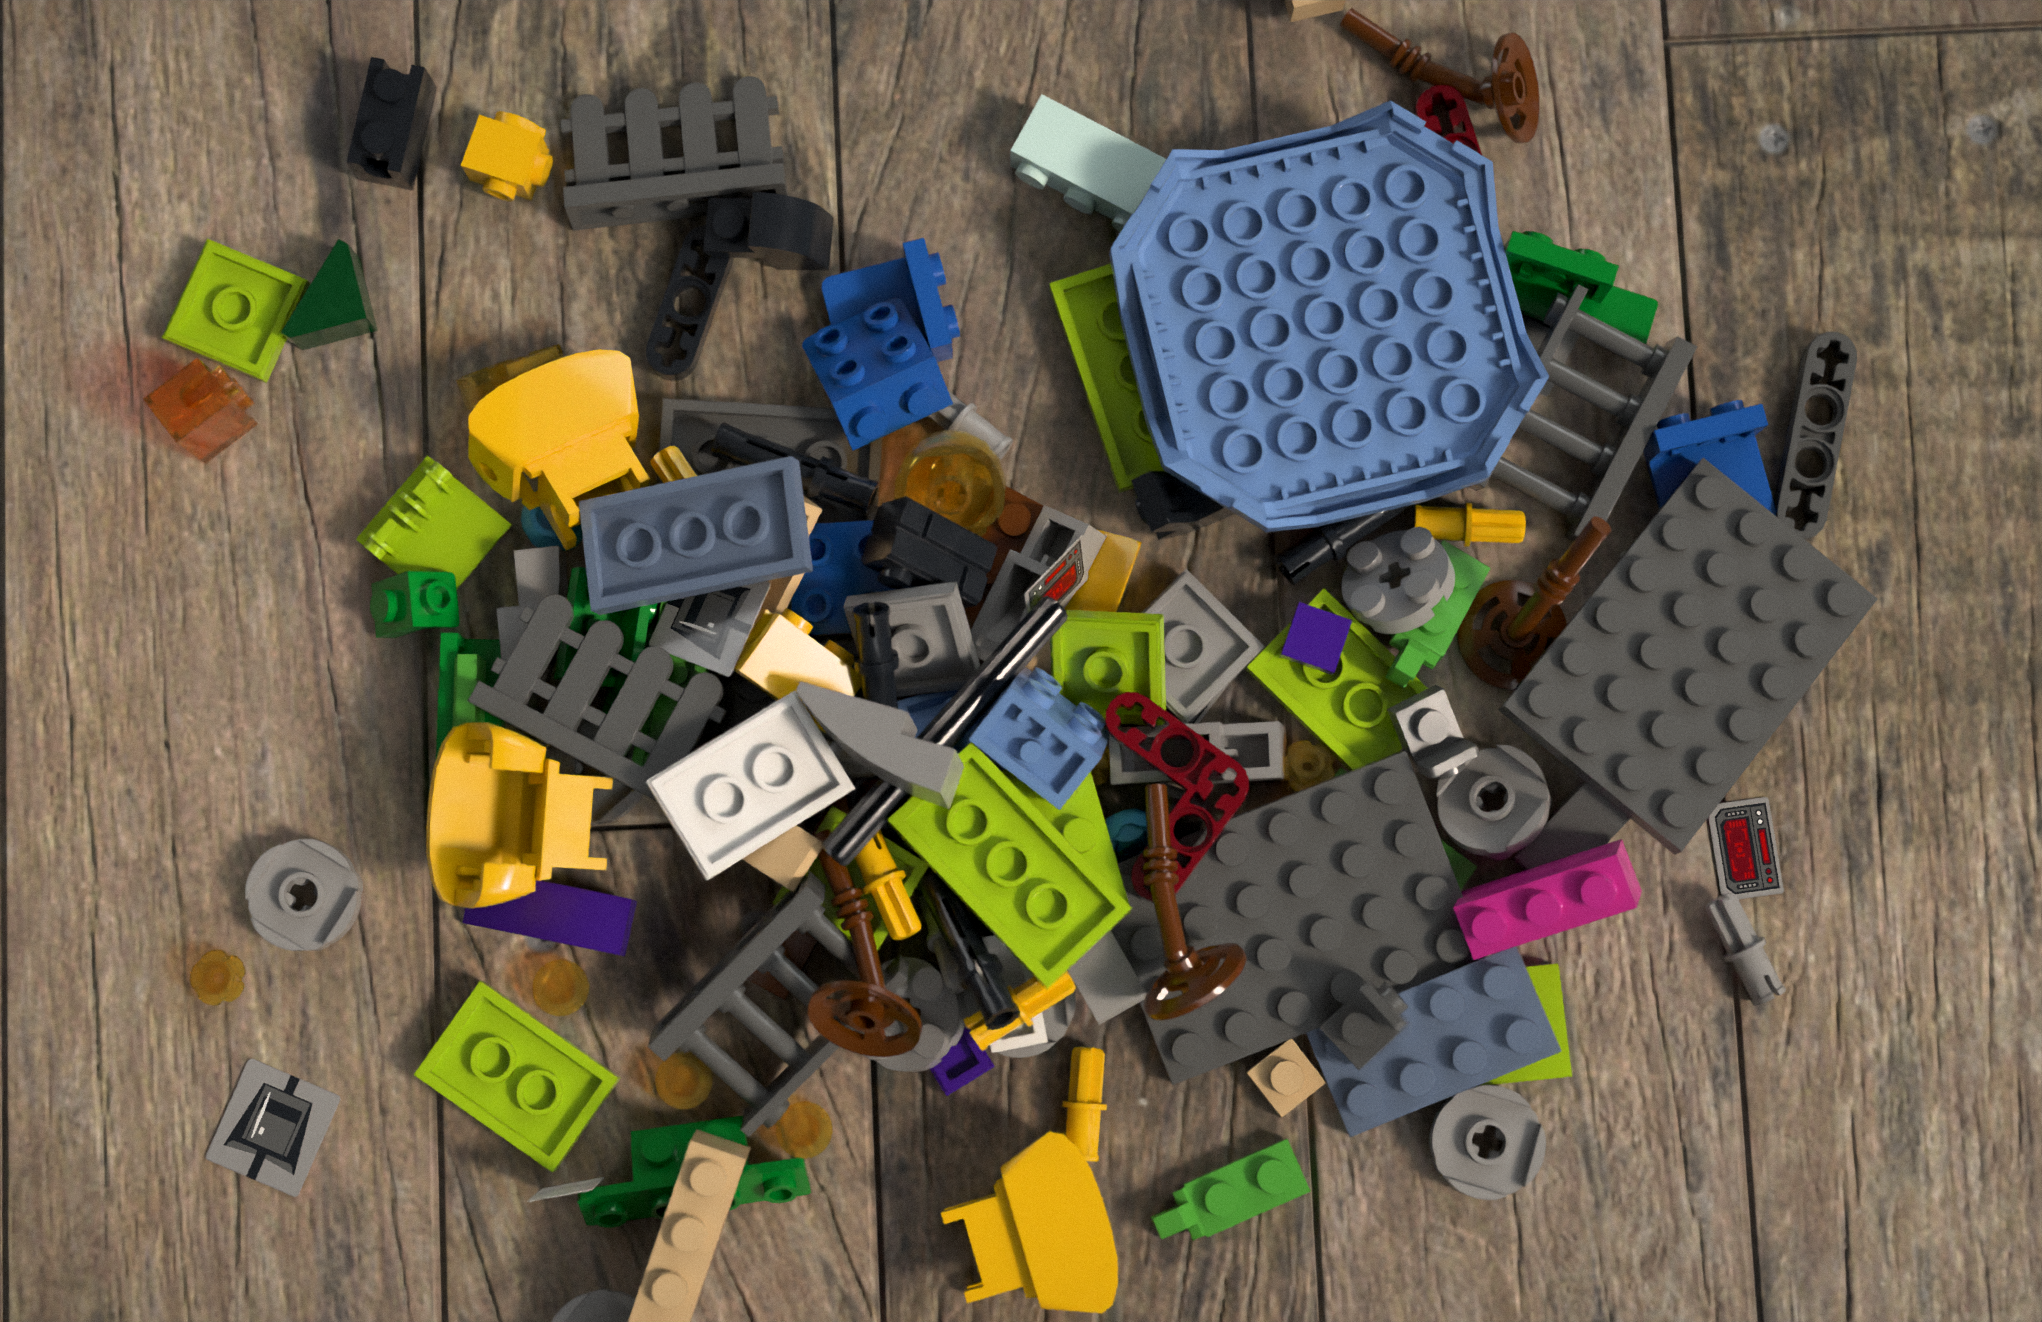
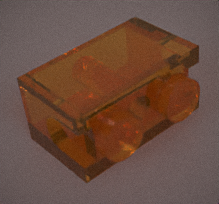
[143,358,258,464]

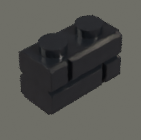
[861,496,997,608]

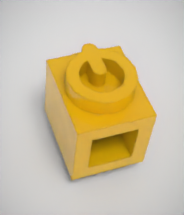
[461,111,553,202]

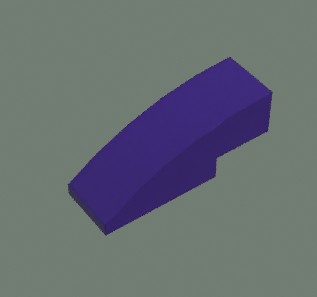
[462,880,637,956]

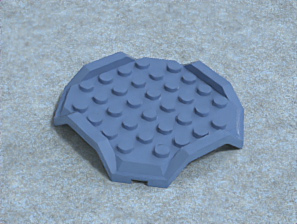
[1109,100,1549,532]

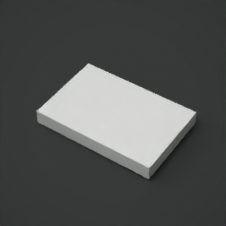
[645,690,855,881]

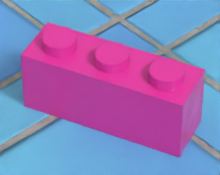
[1453,839,1642,960]

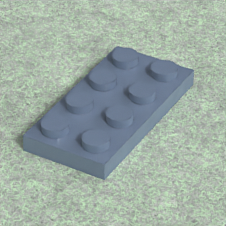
[579,456,813,615]
[1306,946,1562,1137]

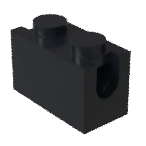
[347,57,437,191]

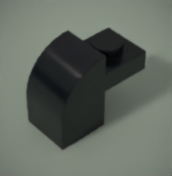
[703,192,834,271]
[1131,471,1235,540]

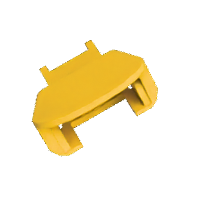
[468,349,650,550]
[426,722,613,909]
[941,1130,1118,1313]

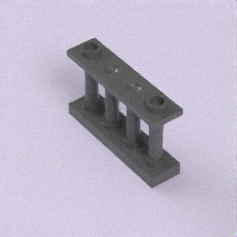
[1469,284,1698,542]
[648,871,908,1137]

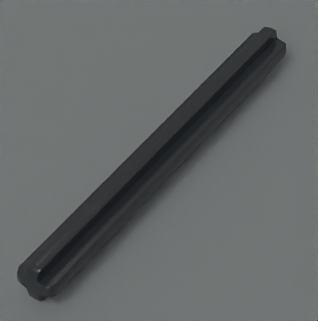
[822,596,1068,866]

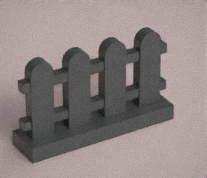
[560,76,789,231]
[468,594,727,802]

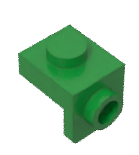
[370,571,460,638]

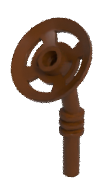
[1339,7,1540,144]
[1457,516,1611,690]
[1142,784,1247,1020]
[807,829,922,1057]

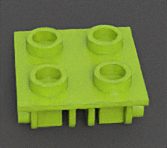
[356,455,512,589]

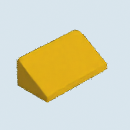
[1064,529,1142,612]

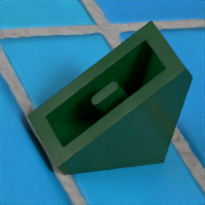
[281,239,378,350]

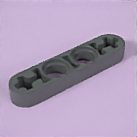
[1774,332,1857,541]

